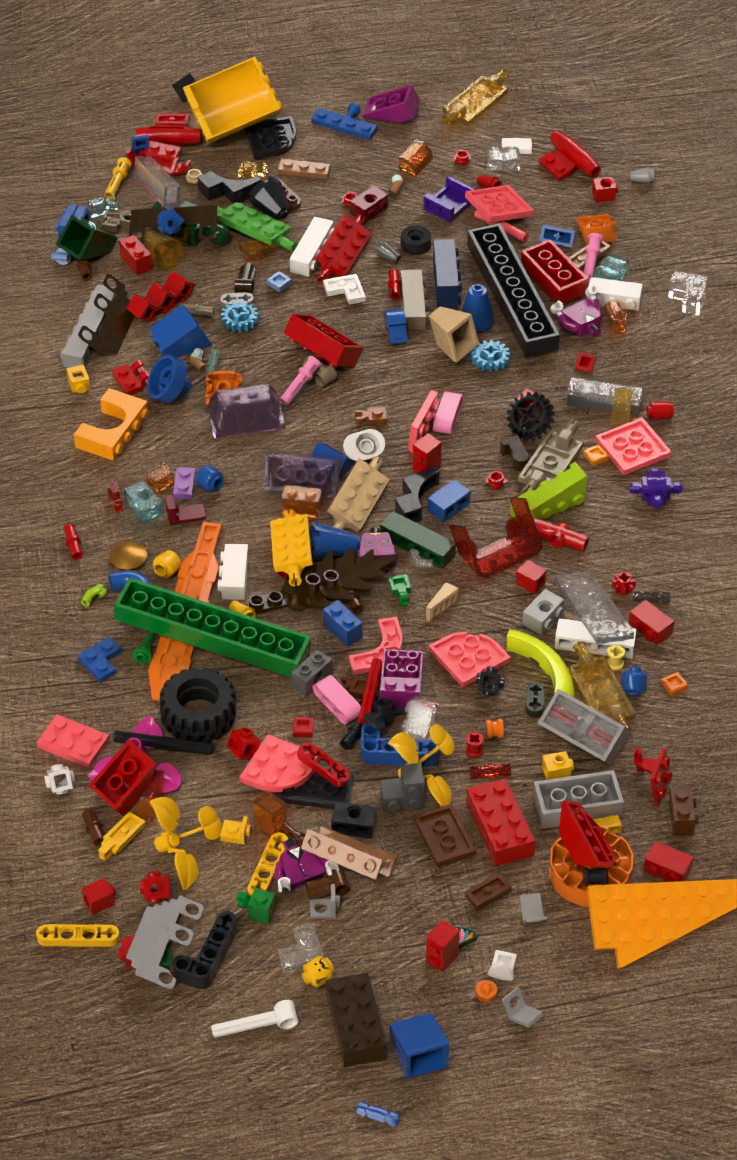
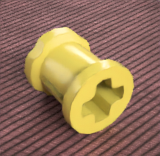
[606,645,625,671]

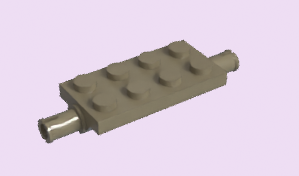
[518,419,583,494]

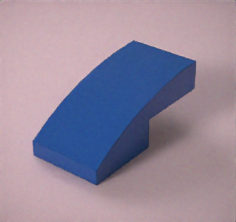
[131,135,149,154]

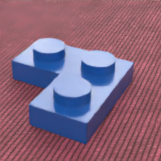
[78,636,121,683]

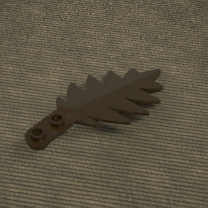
[247,547,395,612]

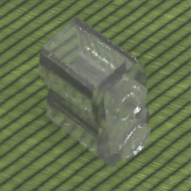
[485,146,521,172]

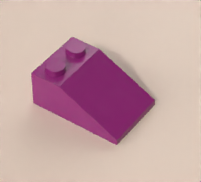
[362,84,420,123]

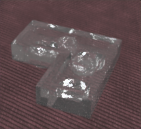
[277,923,324,972]

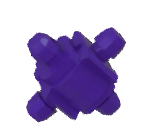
[629,468,683,508]

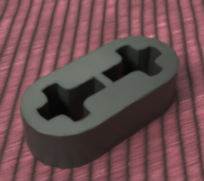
[526,682,545,718]

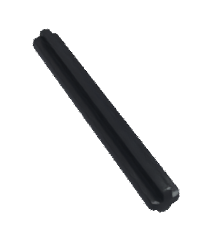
[113,730,213,755]

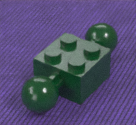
[152,200,229,247]

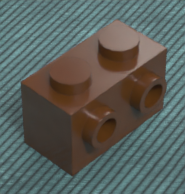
[668,787,699,836]

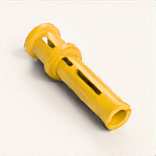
[104,157,132,200]

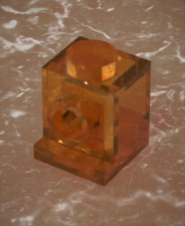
[144,462,174,495]

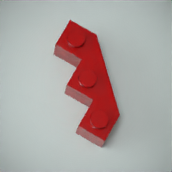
[126,271,196,322]

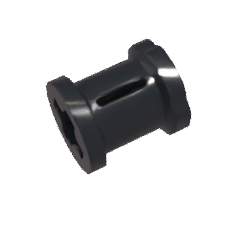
[583,867,607,887]

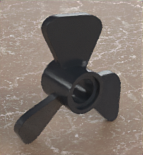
[358,695,417,731]

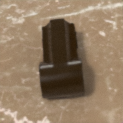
[234,263,256,294]

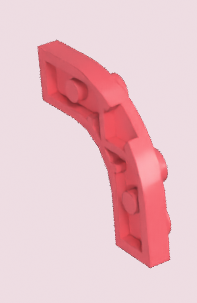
[349,616,402,675]

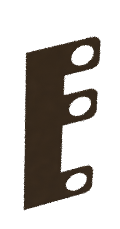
[129,205,218,243]

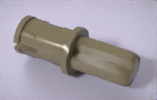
[180,303,215,318]

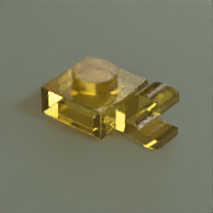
[238,161,269,178]

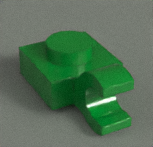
[388,574,411,607]

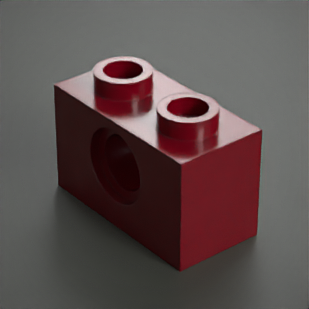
[350,185,388,223]

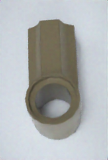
[303,355,337,387]

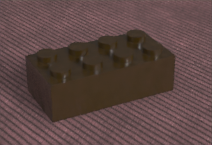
[325,972,387,1067]

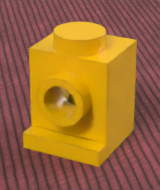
[66,364,90,394]

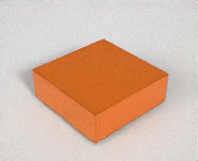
[661,672,688,697]

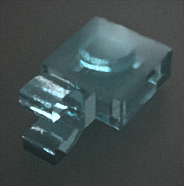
[88,195,120,218]

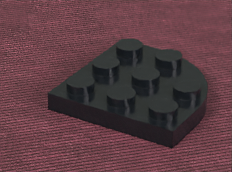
[244,116,296,159]

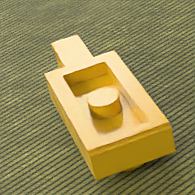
[98,812,146,861]

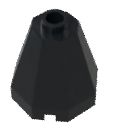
[249,176,290,219]

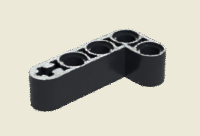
[172,911,237,989]

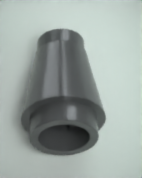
[375,241,401,263]

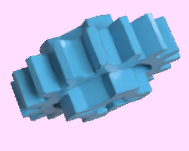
[221,301,259,333]
[471,340,510,372]

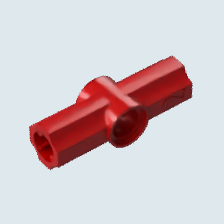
[530,518,589,552]

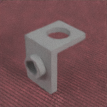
[310,884,340,918]
[519,893,547,925]
[502,987,544,1028]

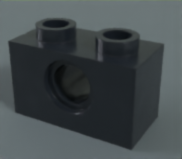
[331,801,377,839]

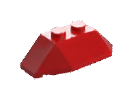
[559,800,616,869]

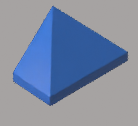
[539,224,576,248]

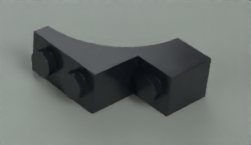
[197,171,262,204]
[395,467,439,522]

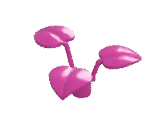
[88,715,181,794]

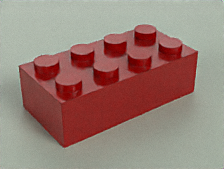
[521,239,589,304]
[284,314,364,368]
[466,778,535,867]

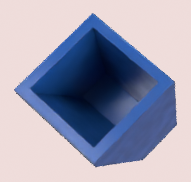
[149,304,213,358]
[389,1013,449,1079]

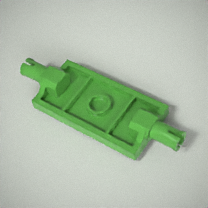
[214,202,298,252]

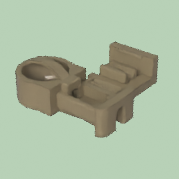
[102,208,131,233]

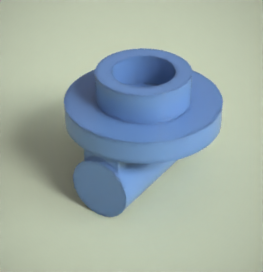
[51,248,71,265]

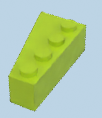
[510,462,587,528]

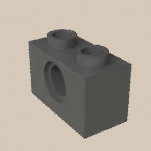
[291,649,333,697]

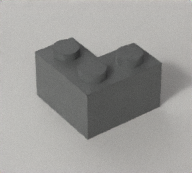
[380,763,425,812]

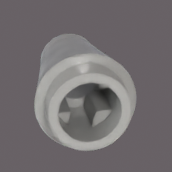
[630,167,655,183]

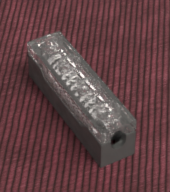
[567,377,643,416]

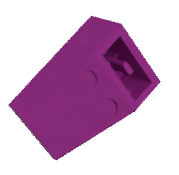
[380,649,423,709]

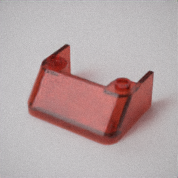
[449,497,542,577]

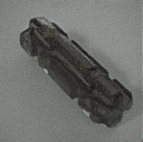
[633,591,671,603]

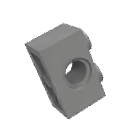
[522,589,565,635]

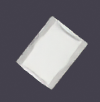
[502,138,532,154]

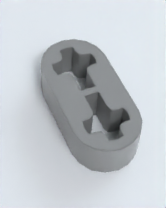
[220,292,254,309]

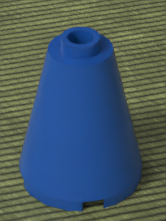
[461,284,494,333]
[310,522,361,560]

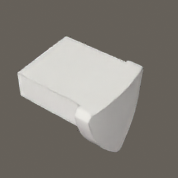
[488,950,517,981]

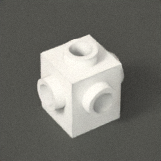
[44,764,75,795]

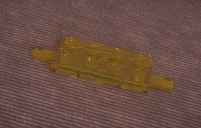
[442,68,509,125]
[568,641,636,733]

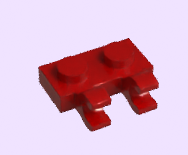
[112,360,150,395]

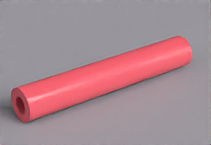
[474,210,529,243]

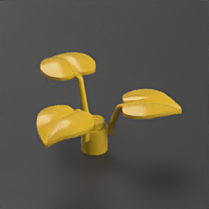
[388,724,454,807]
[149,797,222,891]

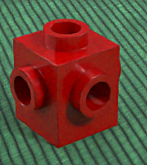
[227,727,261,759]
[139,871,170,902]

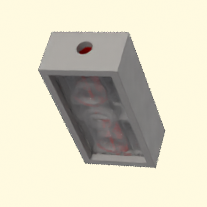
[538,689,631,766]

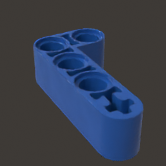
[361,723,440,767]

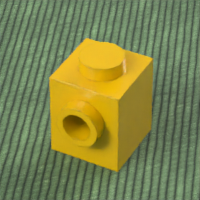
[542,751,574,780]

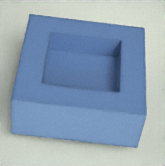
[267,271,292,293]

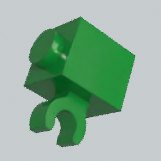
[236,888,276,925]

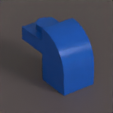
[383,308,408,345]

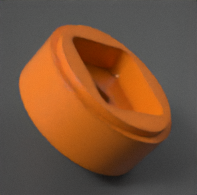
[476,980,497,1002]

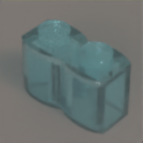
[594,254,629,281]

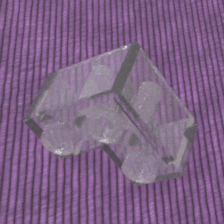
[669,271,708,315]

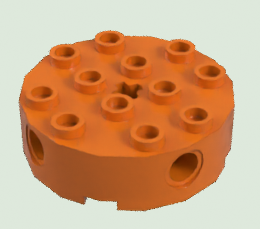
[549,825,633,907]

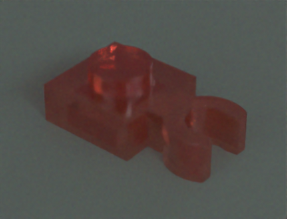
[107,479,123,513]

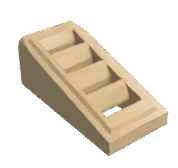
[426,582,459,621]

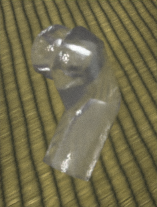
[408,549,433,569]

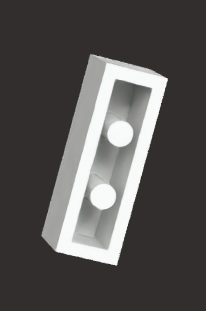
[587,277,642,311]
[218,544,249,600]

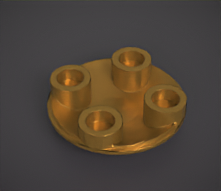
[109,541,147,571]

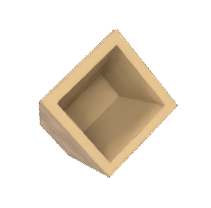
[429,307,479,362]

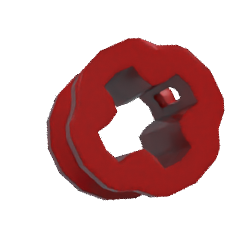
[466,731,484,758]

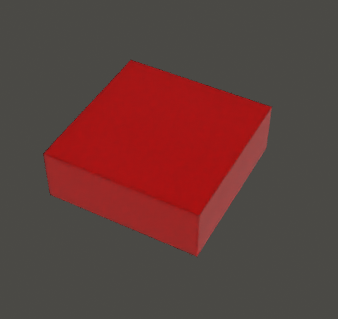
[293,717,314,738]

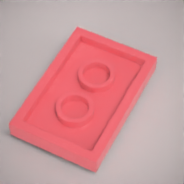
[407,390,439,453]
[37,715,110,768]

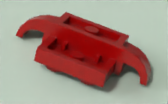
[126,141,191,178]

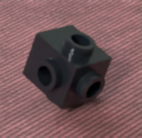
[476,666,505,696]

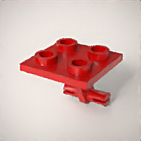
[633,748,672,806]

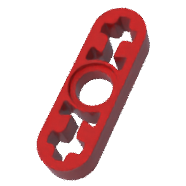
[297,742,350,787]

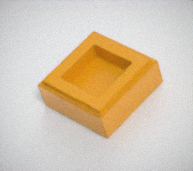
[583,444,609,466]

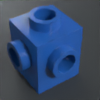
[156,207,184,235]

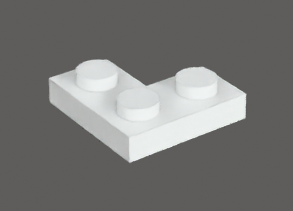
[323,274,366,305]

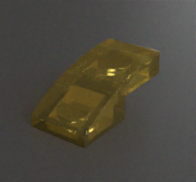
[610,387,634,426]

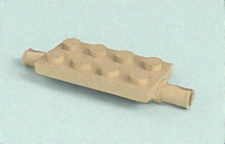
[327,456,389,533]

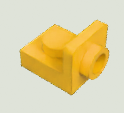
[220,816,252,845]

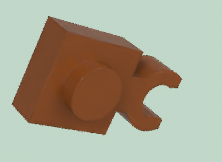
[355,406,387,425]

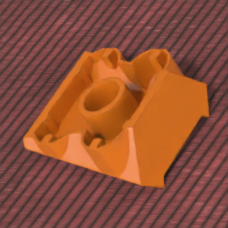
[576,214,617,245]
[205,371,243,407]

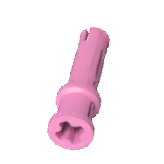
[583,233,603,285]
[279,356,322,406]

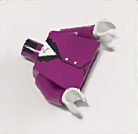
[550,285,602,337]
[274,838,339,892]

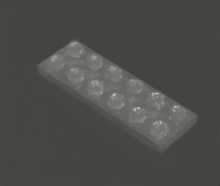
[555,571,634,644]

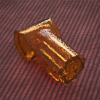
[604,300,627,334]

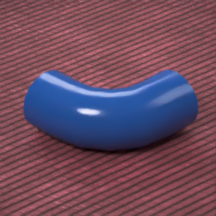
[108,570,153,592]

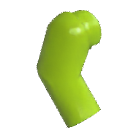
[81,584,107,607]

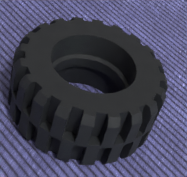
[159,667,236,742]

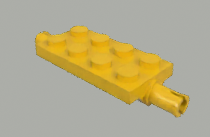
[270,509,313,586]

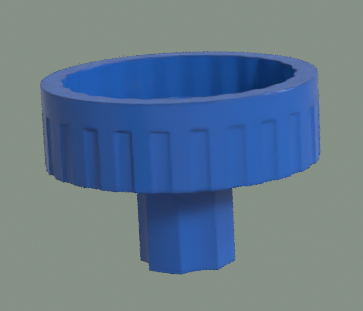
[147,355,192,403]

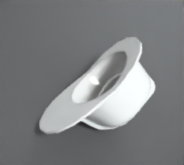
[343,429,385,461]

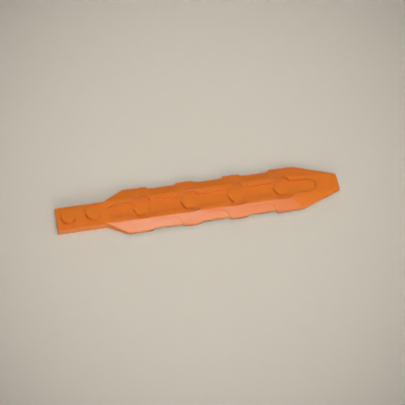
[148,522,222,702]

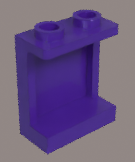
[423,176,475,223]

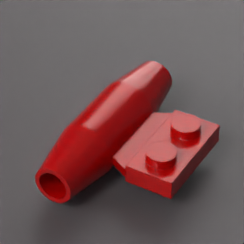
[135,114,202,146]
[539,130,601,182]

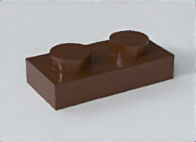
[465,872,512,911]

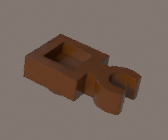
[341,677,368,698]

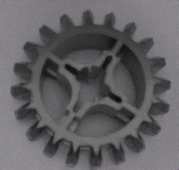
[506,392,555,441]

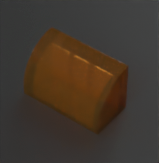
[399,139,433,177]

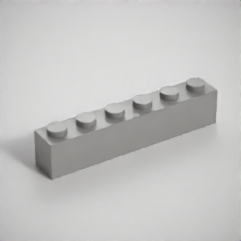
[60,284,116,368]

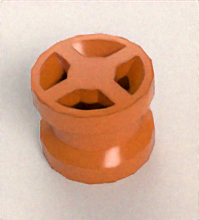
[485,718,504,739]

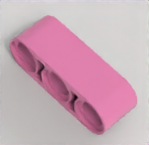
[433,391,463,435]
[312,675,361,725]

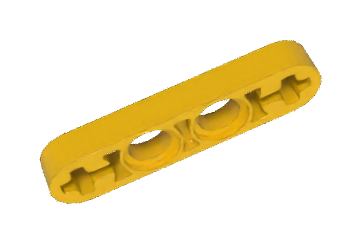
[248,832,288,897]
[36,924,120,947]

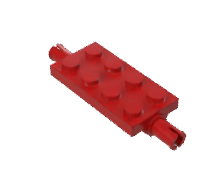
[315,213,372,285]

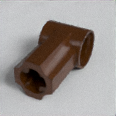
[305,869,350,900]

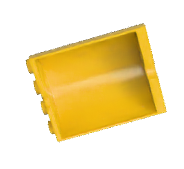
[183,57,283,144]

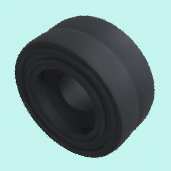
[401,225,431,255]

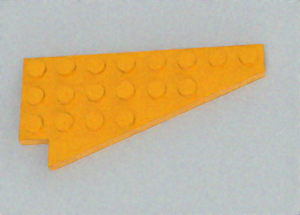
[587,879,737,969]

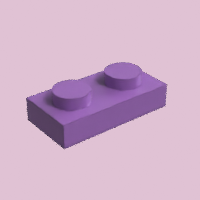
[173,467,195,500]

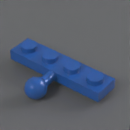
[311,103,377,141]

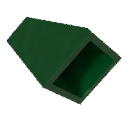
[56,214,118,261]

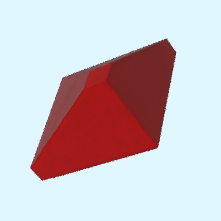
[575,352,597,373]

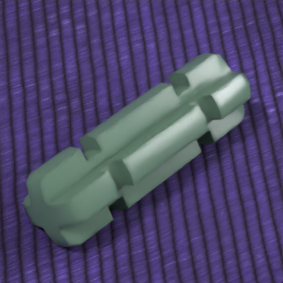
[205,349,220,376]

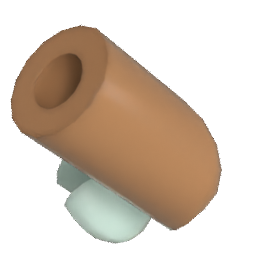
[389,175,404,196]
[190,348,206,372]

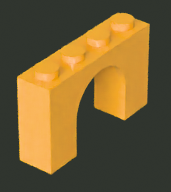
[74,388,149,461]

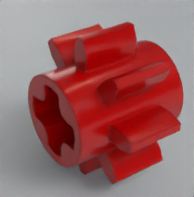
[612,572,636,596]

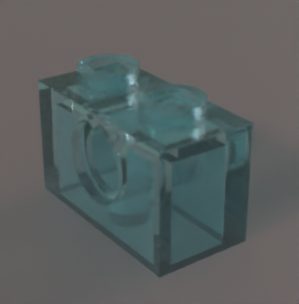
[124,480,164,524]

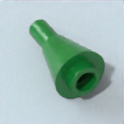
[132,634,154,664]

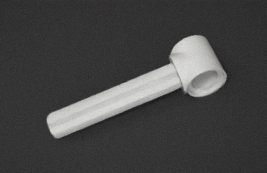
[211,1000,298,1038]

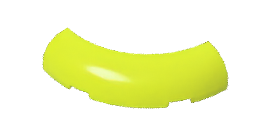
[506,629,575,698]

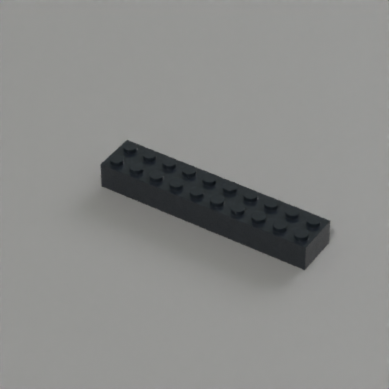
[467,223,560,358]

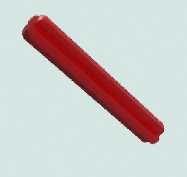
[358,658,383,724]

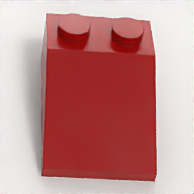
[88,739,158,816]

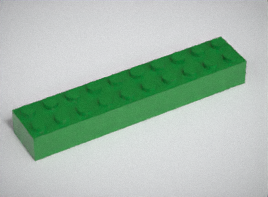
[114,577,311,678]

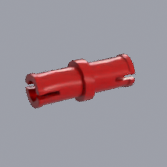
[388,268,401,300]
[63,523,83,560]

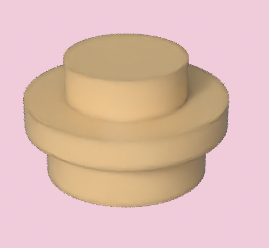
[186,169,202,184]

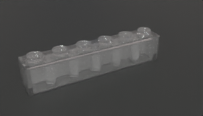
[134,156,181,209]

